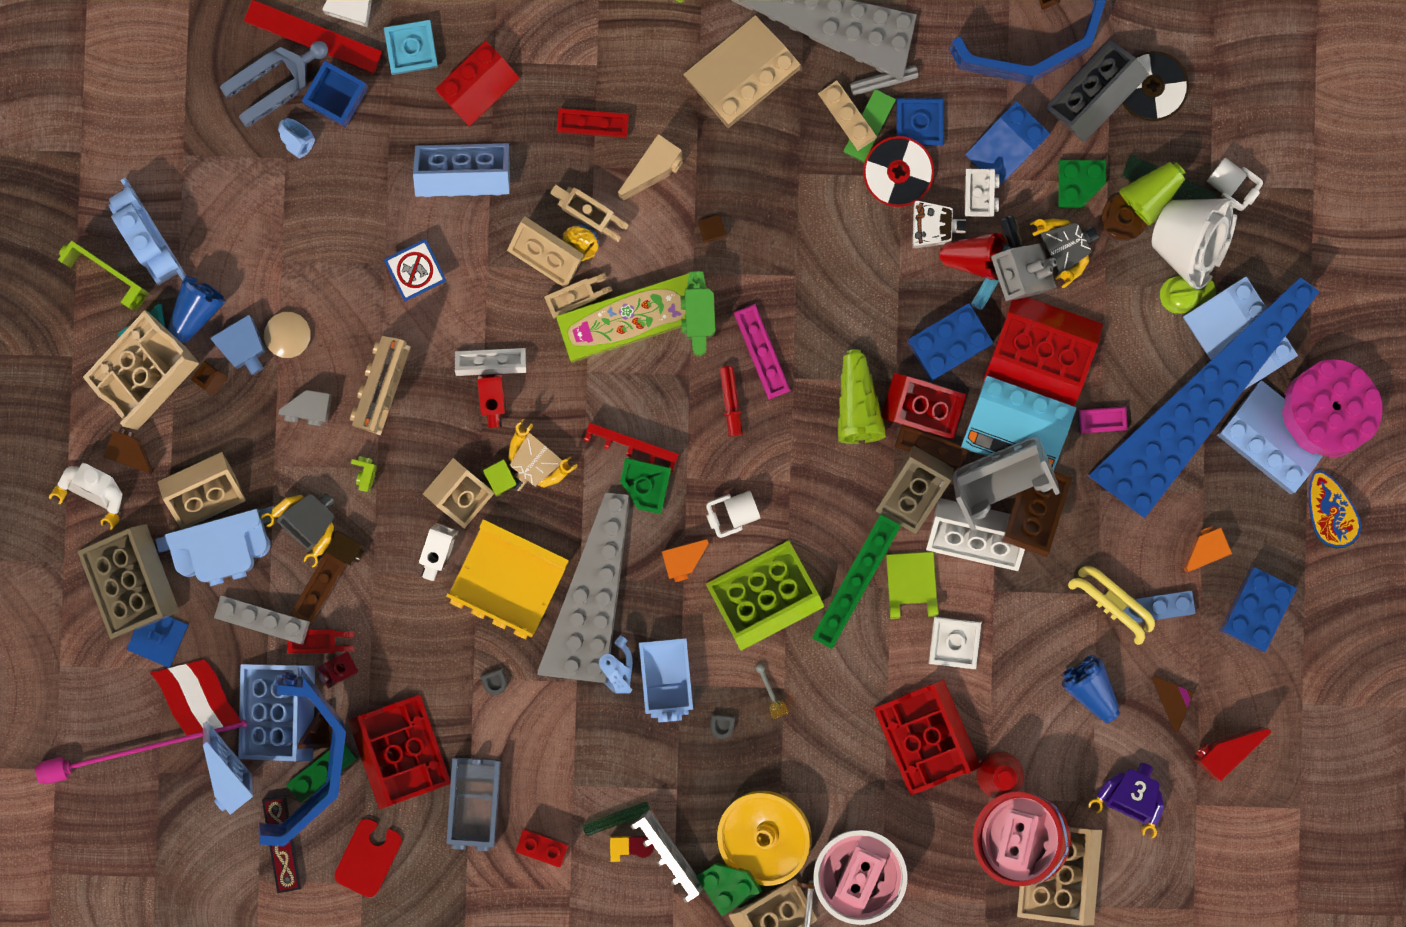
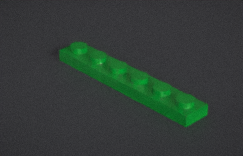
[811,514,901,649]

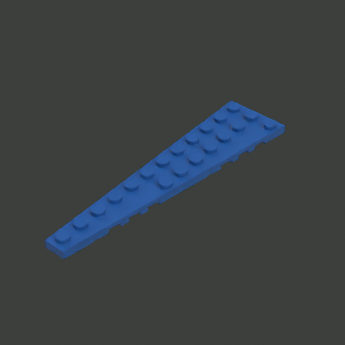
[1088,277,1320,518]

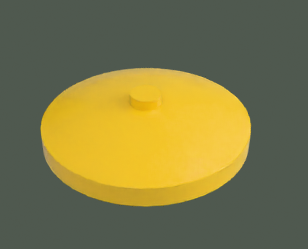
[717,791,812,886]

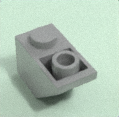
[278,390,332,427]

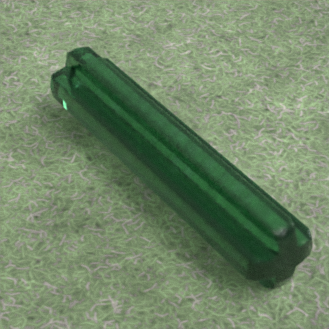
[583,802,651,836]

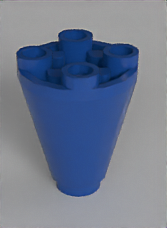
[1062,655,1120,723]

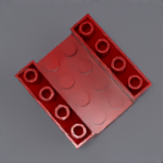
[983,297,1103,407]

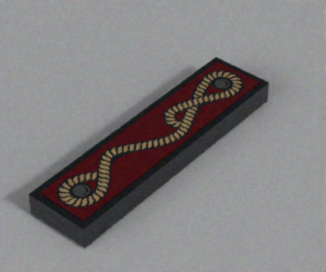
[262,795,302,893]

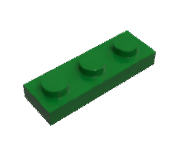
[286,743,357,803]

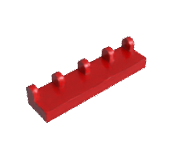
[584,423,679,473]

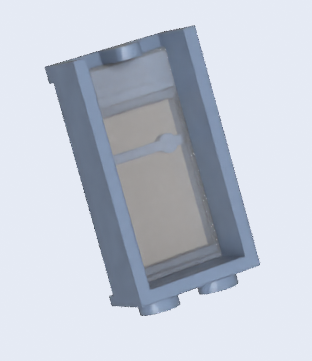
[446,757,501,851]

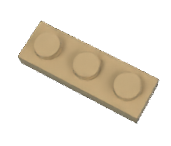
[818,81,877,151]

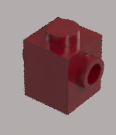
[317,651,359,689]

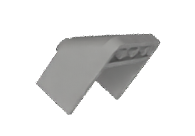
[952,437,1060,531]

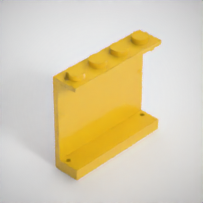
[446,520,569,639]

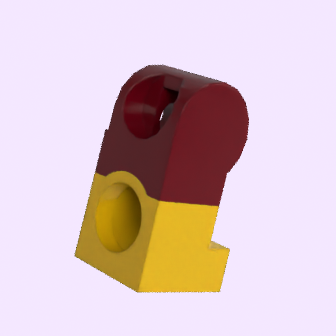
[610,836,654,862]

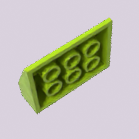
[706,540,824,651]

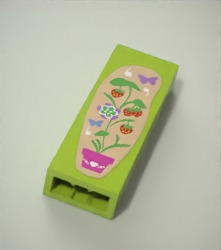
[556,273,689,363]

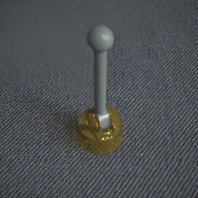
[756,664,790,720]

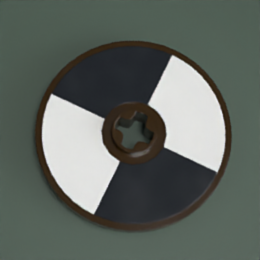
[1122,51,1189,122]

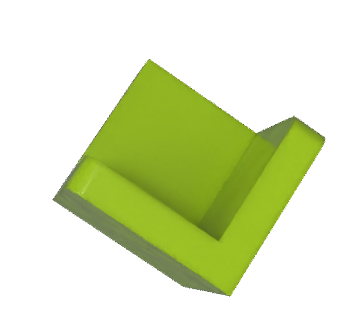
[483,460,516,496]

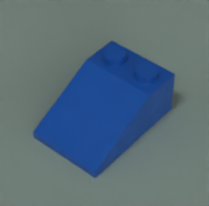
[965,101,1050,187]

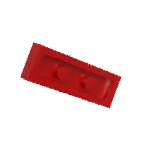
[557,108,629,139]

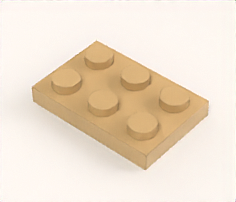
[507,217,584,288]

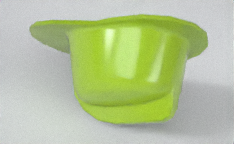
[1160,276,1216,314]

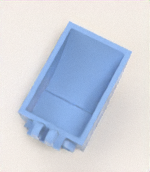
[639,638,693,722]

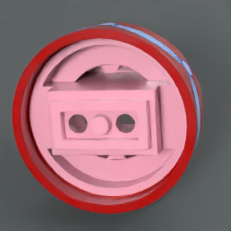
[973,792,1071,886]

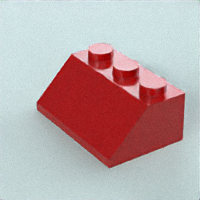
[435,41,520,127]

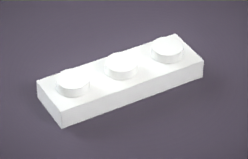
[455,348,526,376]

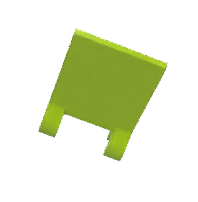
[886,552,938,619]

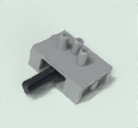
[991,216,1057,301]

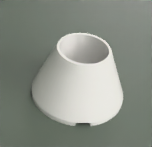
[1152,198,1237,289]

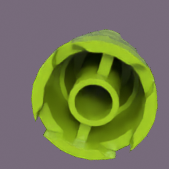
[838,349,886,444]

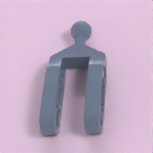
[220,41,328,127]

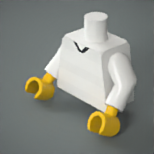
[49,463,122,530]

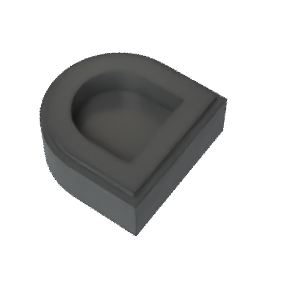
[480,668,507,695]
[710,714,735,739]

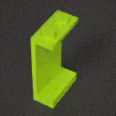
[58,241,150,312]

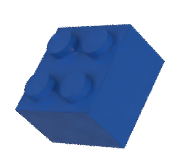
[302,60,369,128]

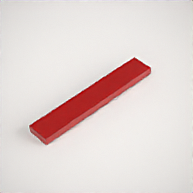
[244,0,383,74]

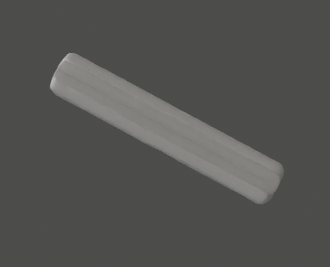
[850,65,919,95]

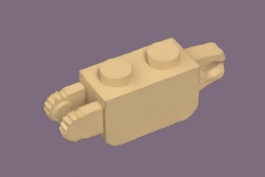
[550,185,629,242]

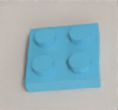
[384,20,438,75]

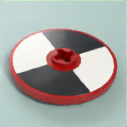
[863,136,934,207]

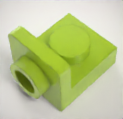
[351,456,377,493]

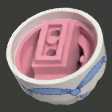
[814,830,907,925]

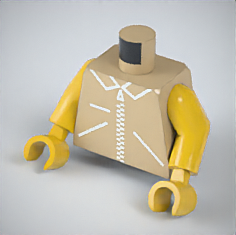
[508,419,578,491]

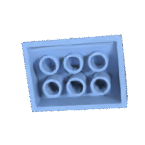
[1183,277,1298,390]
[1217,380,1323,494]
[238,664,315,761]
[203,721,253,815]

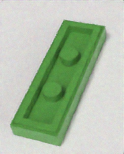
[843,89,896,163]

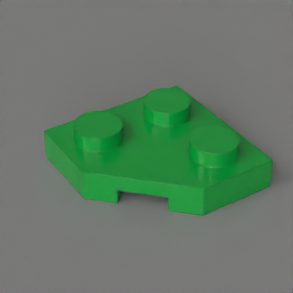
[1058,160,1106,208]
[620,458,672,514]
[696,863,762,916]

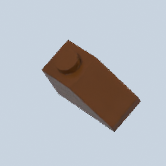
[104,428,153,474]

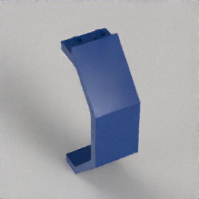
[949,0,1106,84]
[258,668,346,847]

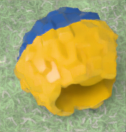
[562,224,599,261]

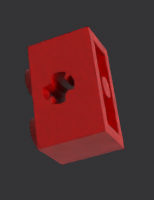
[515,828,569,868]

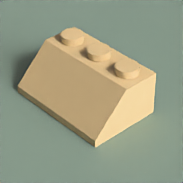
[158,452,246,530]

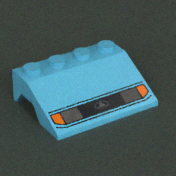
[961,376,1076,471]

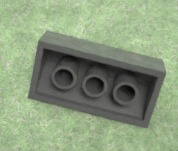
[1045,40,1149,143]

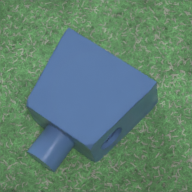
[211,315,266,375]

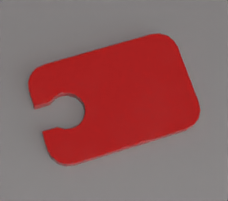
[334,819,402,897]

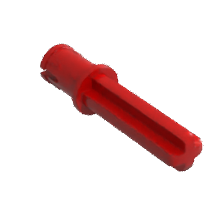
[720,366,743,437]

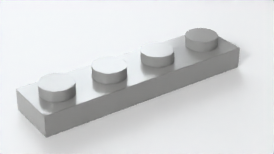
[214,596,310,645]

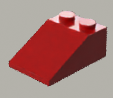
[881,373,967,439]
[1194,727,1272,782]

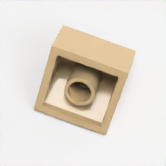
[423,458,494,529]

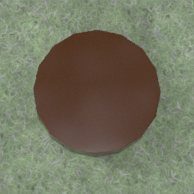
[1101,195,1147,241]

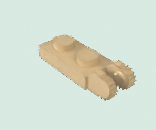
[544,273,613,319]

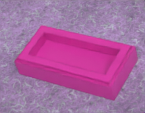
[1078,407,1128,434]

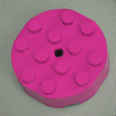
[1282,359,1383,458]

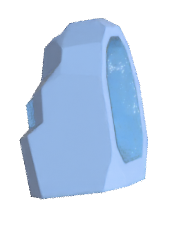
[278,118,315,159]

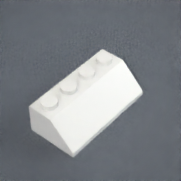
[926,498,1025,571]

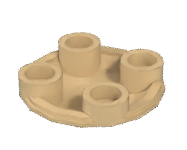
[264,312,311,358]

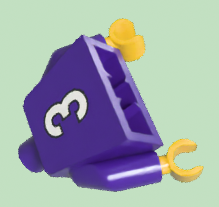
[1088,763,1165,838]

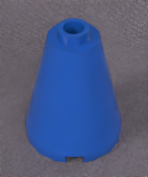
[167,276,226,343]

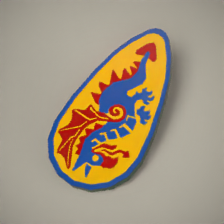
[1308,470,1362,549]

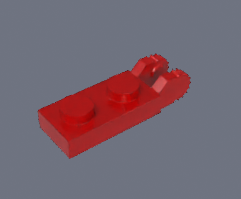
[287,630,354,653]

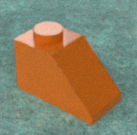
[1184,525,1232,572]
[662,539,709,582]

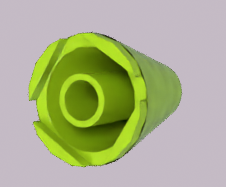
[1119,162,1186,225]

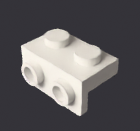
[965,169,999,217]

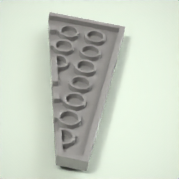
[731,0,917,81]
[537,493,630,683]

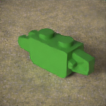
[680,272,715,357]

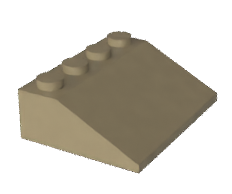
[77,524,179,639]

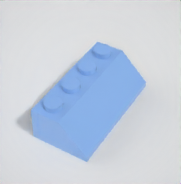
[413,143,510,197]

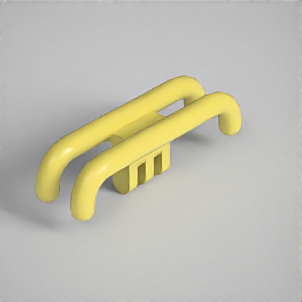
[1068,566,1155,645]

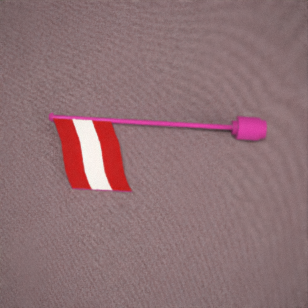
[35,660,248,785]

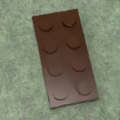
[1002,471,1072,557]

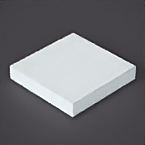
[929,617,981,669]

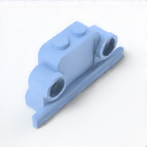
[108,178,187,285]
[155,506,278,586]

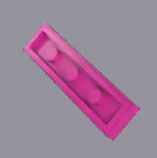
[733,304,790,400]

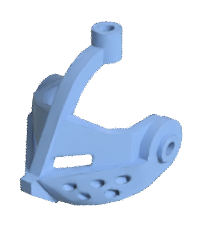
[599,635,633,693]

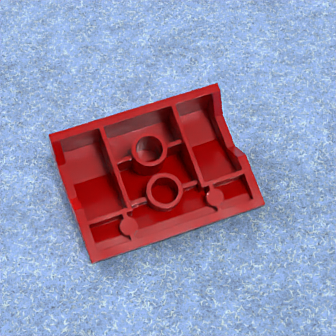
[873,679,981,796]
[348,695,451,810]

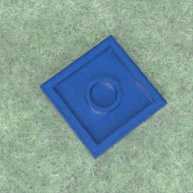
[896,98,944,146]

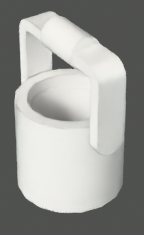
[1206,157,1263,211]
[706,490,761,538]

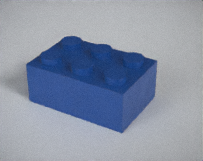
[907,303,994,382]
[1219,567,1297,652]

